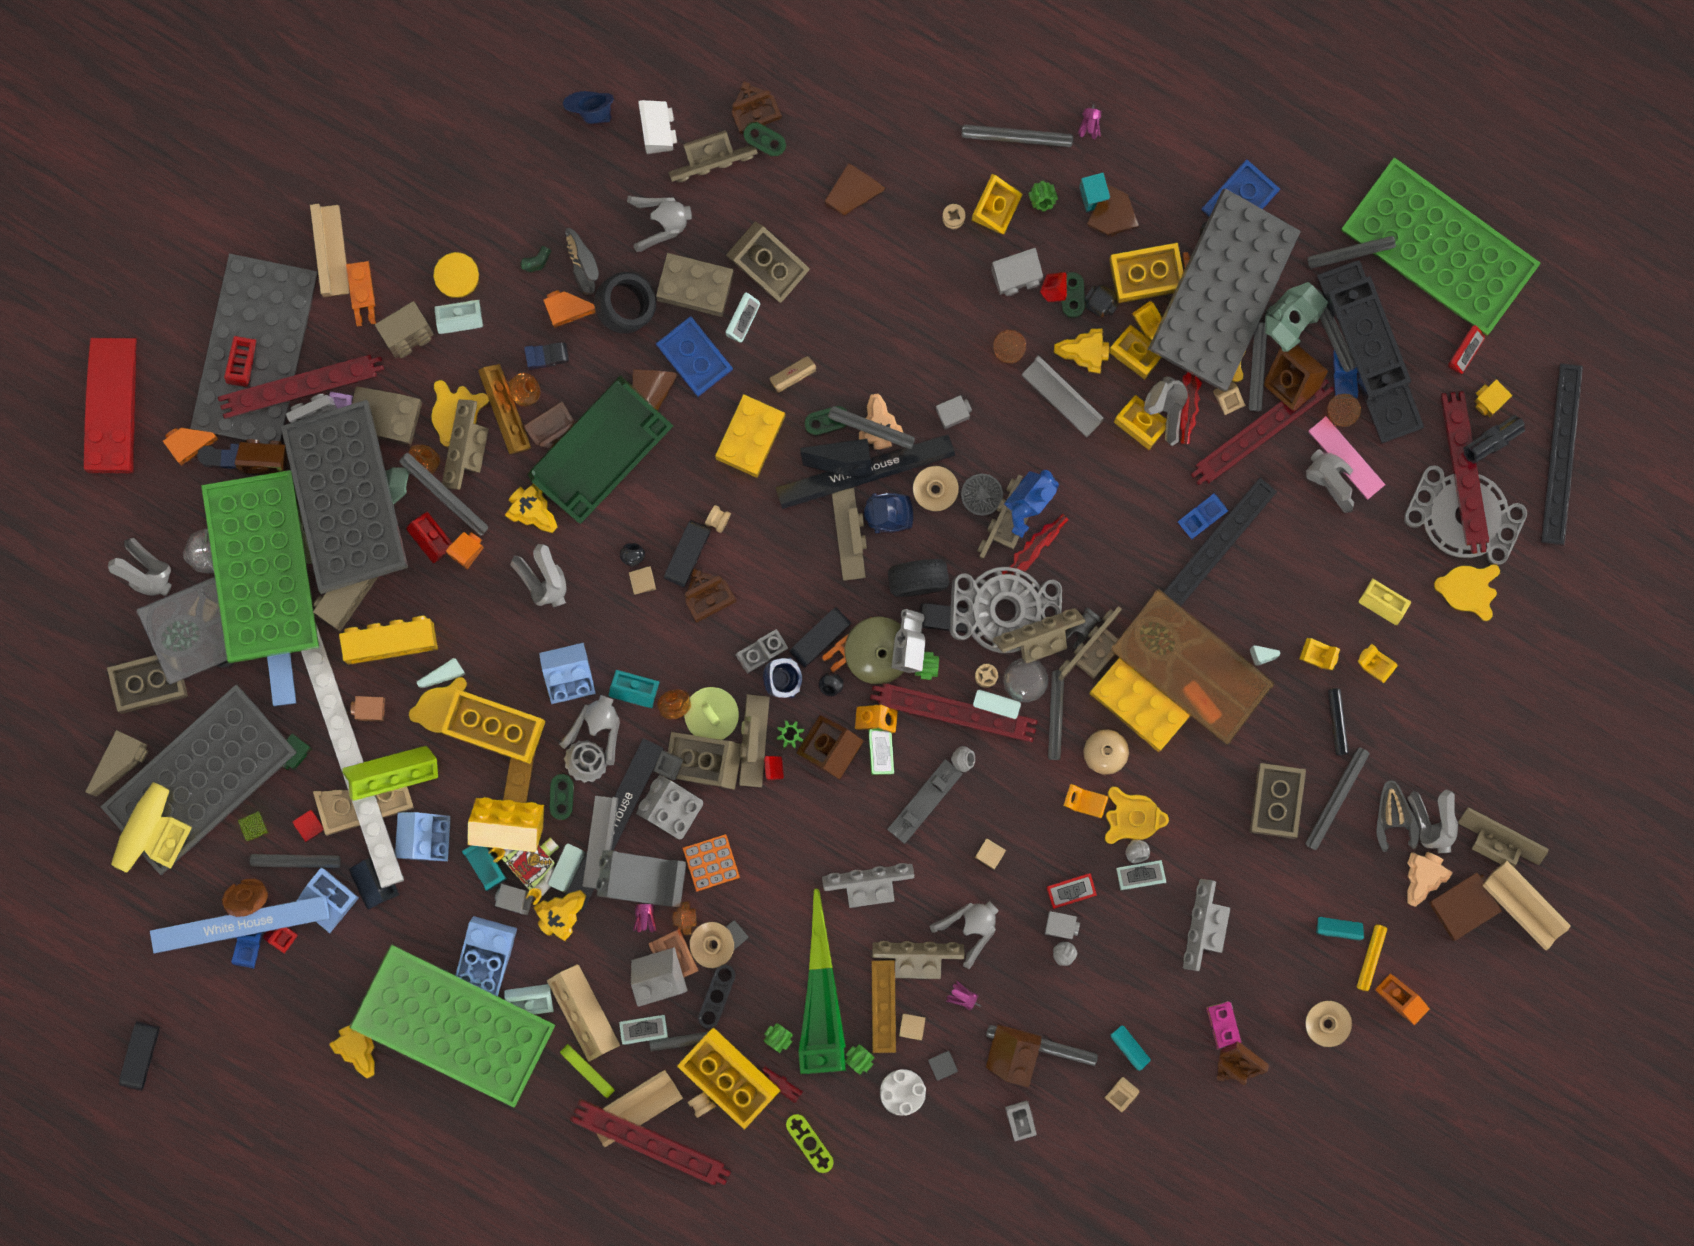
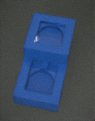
[1333,350,1358,399]
[1178,493,1229,539]
[232,932,263,969]

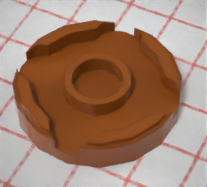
[222,879,268,917]

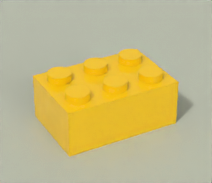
[1109,243,1183,303]
[715,394,785,478]
[468,797,544,852]

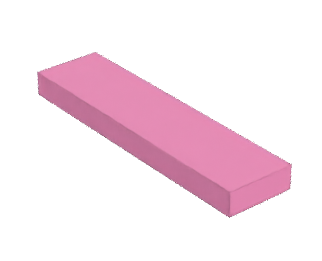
[1308,417,1385,500]

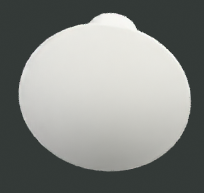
[880,1069,926,1116]

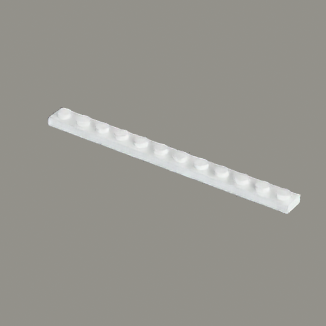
[301,625,404,888]

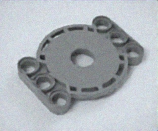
[1404,466,1527,565]
[950,567,1062,653]

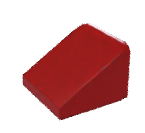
[1040,272,1067,302]
[764,756,784,781]
[292,810,324,842]
[263,927,298,954]

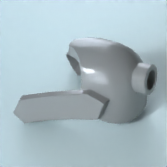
[627,196,692,252]
[1144,377,1188,446]
[1306,449,1354,513]
[108,538,172,596]
[510,544,567,608]
[559,695,620,765]
[1407,790,1458,853]
[929,901,998,969]

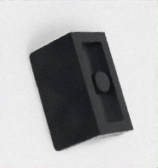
[349,857,399,910]

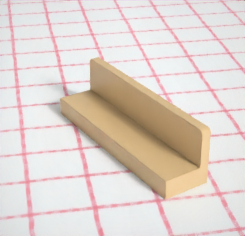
[310,204,350,297]
[1483,861,1570,950]
[547,965,620,1062]
[596,1070,683,1147]

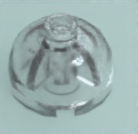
[183,528,214,574]
[1003,658,1049,703]

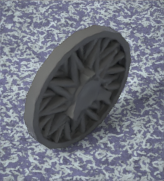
[961,473,1003,516]

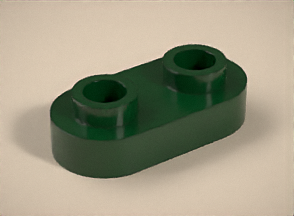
[743,122,786,156]
[1062,272,1085,318]
[805,406,848,436]
[550,774,574,820]

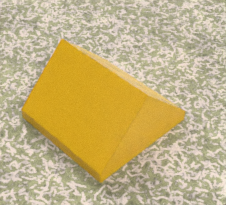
[972,174,1023,234]
[1109,325,1162,380]
[1114,395,1167,450]

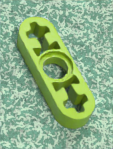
[560,1044,615,1098]
[786,1114,833,1173]

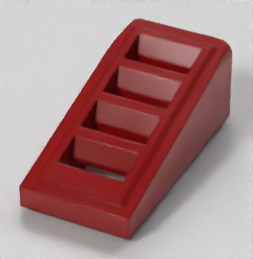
[224,336,256,387]

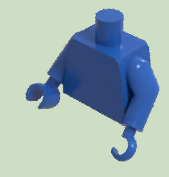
[1004,470,1059,538]

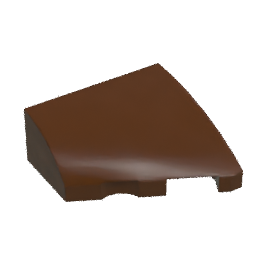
[825,163,885,216]
[632,369,677,411]

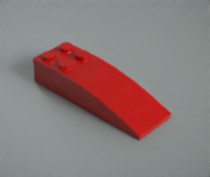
[84,338,136,473]

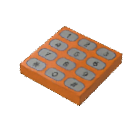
[683,834,740,892]

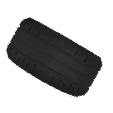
[594,272,656,334]
[888,559,949,597]

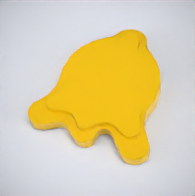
[431,380,489,447]
[1434,564,1500,621]
[409,677,467,733]
[1105,787,1169,844]

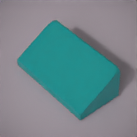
[609,670,660,708]
[1316,917,1364,941]
[1110,1025,1151,1071]

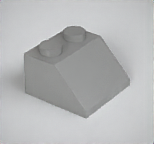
[991,248,1043,296]
[631,947,688,1007]

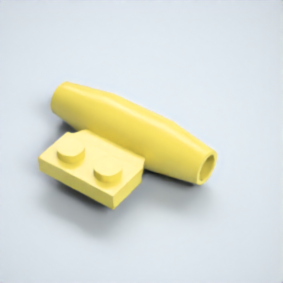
[111,782,192,872]

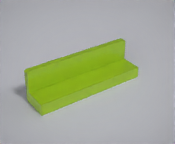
[342,746,438,801]

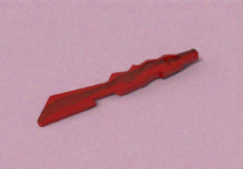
[1180,372,1202,444]
[1001,514,1069,575]

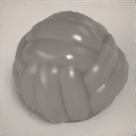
[951,746,975,772]
[1126,840,1150,863]
[1053,942,1077,966]

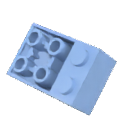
[455,916,517,996]

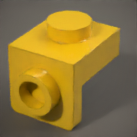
[1132,301,1162,340]
[1300,638,1340,670]
[1358,644,1398,683]

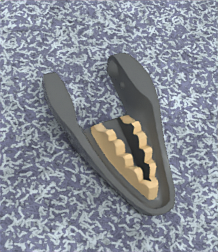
[565,228,599,295]
[1377,781,1419,852]

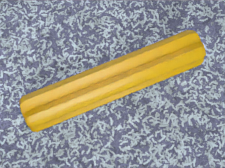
[1357,925,1387,991]

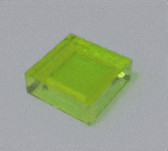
[238,812,268,842]

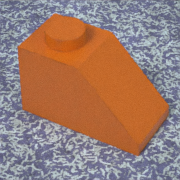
[543,291,596,328]
[163,428,218,466]
[446,532,484,570]
[1375,973,1430,1025]

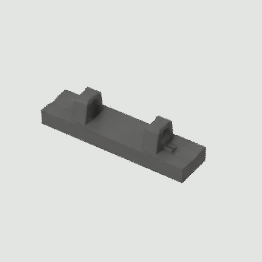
[887,759,963,844]

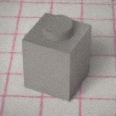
[936,395,972,430]
[495,884,533,916]
[1045,911,1080,940]

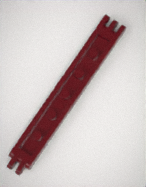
[218,355,385,419]
[1191,379,1335,485]
[1441,391,1489,554]
[870,683,1038,743]
[570,1099,731,1185]

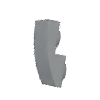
[736,629,788,674]

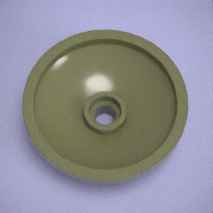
[844,616,904,684]

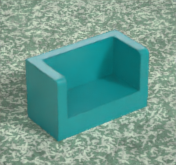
[1079,173,1110,213]
[462,845,507,891]

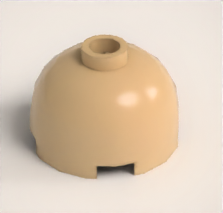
[1083,729,1129,775]

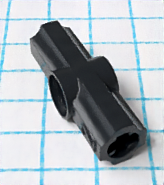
[1463,415,1525,464]

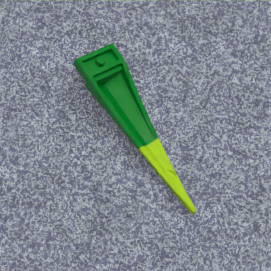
[799,889,846,1074]

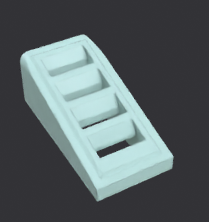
[417,658,465,688]

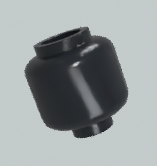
[1084,284,1119,318]

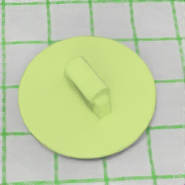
[684,687,739,740]

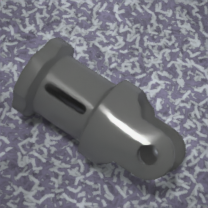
[1065,607,1101,649]

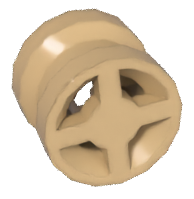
[943,204,965,229]
[705,505,731,533]
[975,664,998,688]
[687,1092,716,1118]

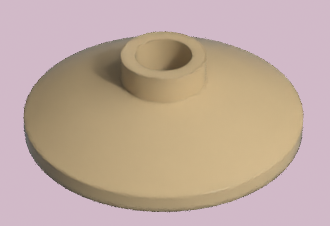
[913,466,958,511]
[690,922,734,968]
[1306,1001,1352,1047]

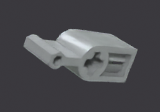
[892,609,925,673]

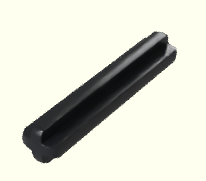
[1328,688,1349,756]

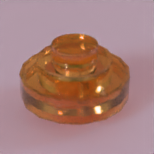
[993,330,1026,364]
[509,373,540,407]
[1327,393,1361,427]
[408,445,440,474]
[657,689,691,719]
[673,901,697,935]

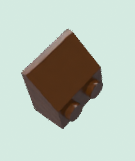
[1264,345,1328,411]
[235,439,287,475]
[796,715,864,780]
[986,1024,1042,1088]

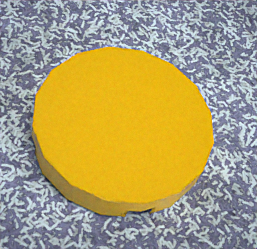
[434,253,479,298]

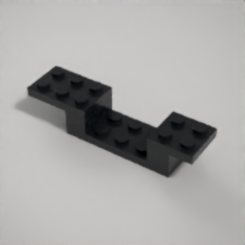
[1316,260,1425,444]

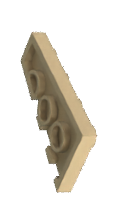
[313,787,414,836]

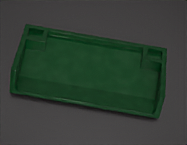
[527,375,673,524]

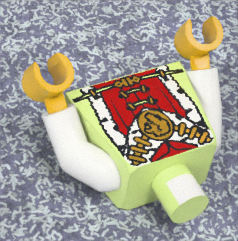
[488,837,559,905]

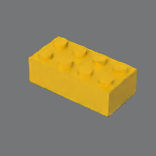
[339,616,438,665]
[1089,658,1190,752]
[441,689,546,764]
[677,1027,781,1129]

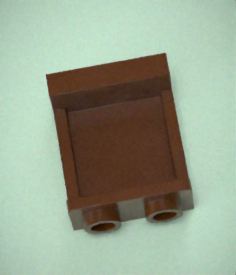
[1428,873,1502,941]

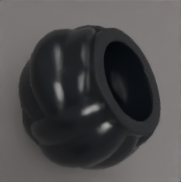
[619,543,645,567]
[818,672,844,697]

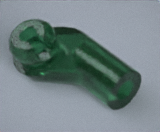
[520,246,552,272]

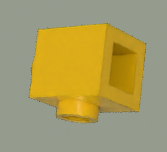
[1474,379,1512,417]

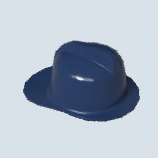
[563,91,614,124]

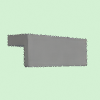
[1021,356,1104,438]
[583,796,618,888]

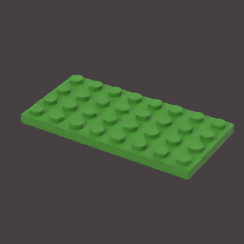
[1341,157,1541,336]
[201,470,319,663]
[349,945,555,1108]

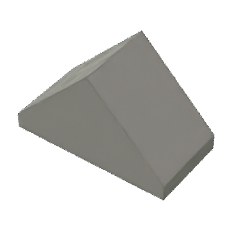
[1005,1101,1037,1141]

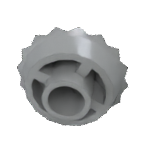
[564,740,607,783]

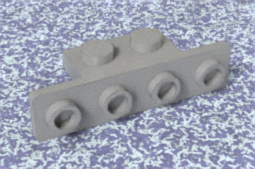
[822,863,914,908]
[1183,879,1230,971]

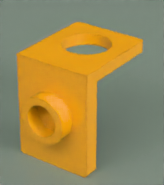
[855,705,898,733]
[1064,784,1108,818]

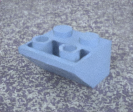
[539,643,596,704]
[395,812,451,862]
[297,868,359,933]

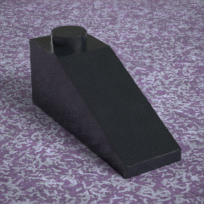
[800,439,872,477]

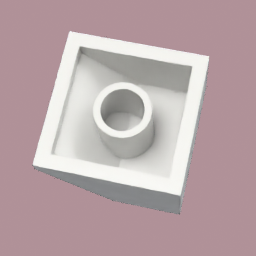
[639,100,677,154]

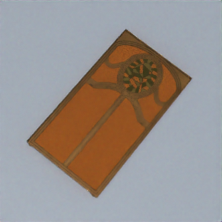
[1110,589,1274,745]

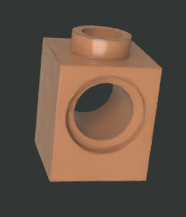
[351,696,385,722]

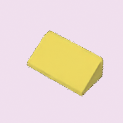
[1359,578,1411,625]

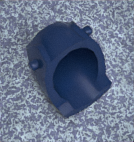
[864,493,913,534]
[763,657,803,698]

